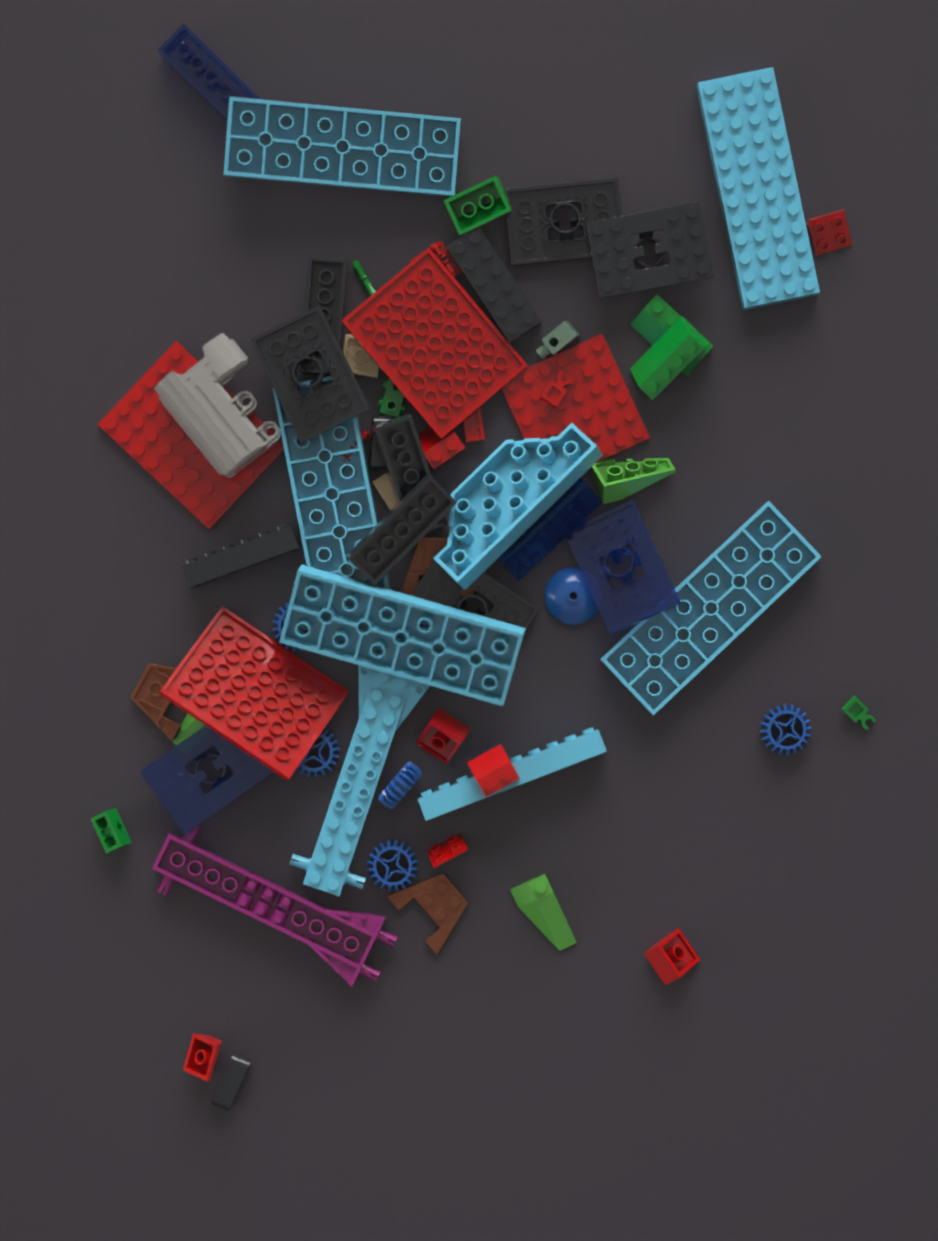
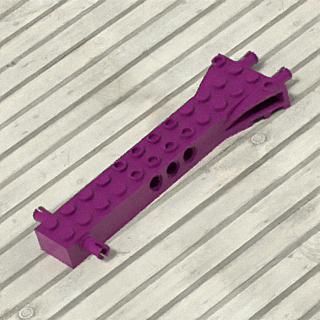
[152,822,397,987]

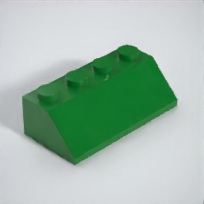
[630,295,713,376]
[630,316,709,400]

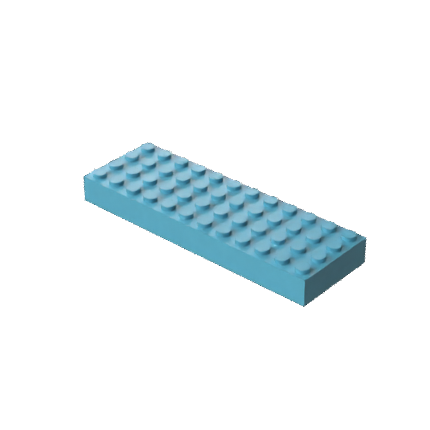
[696,67,820,310]
[223,97,461,197]
[273,376,391,590]
[600,501,822,716]
[279,565,525,706]

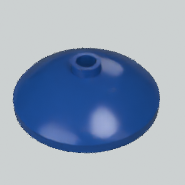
[544,567,602,625]

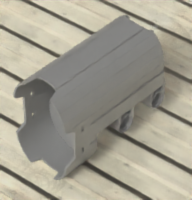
[155,333,282,478]

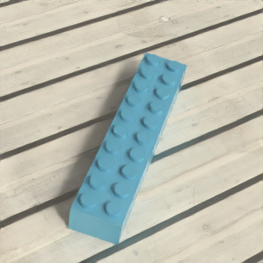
[418,727,607,821]

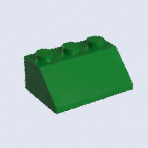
[444,176,512,236]

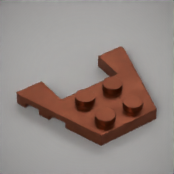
[401,537,474,596]
[130,663,181,740]
[388,873,468,954]

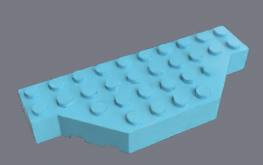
[434,423,603,590]

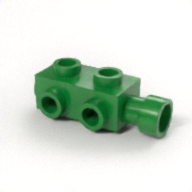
[377,378,406,419]

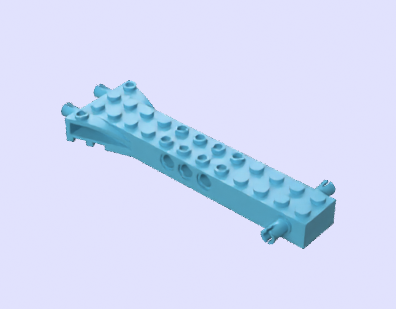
[289,665,430,896]

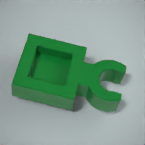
[841,695,876,730]

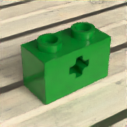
[91,808,132,854]

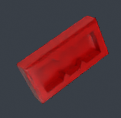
[463,407,485,443]

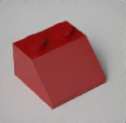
[418,427,465,470]
[415,708,470,765]
[467,744,520,797]
[644,928,700,985]
[183,1033,222,1082]

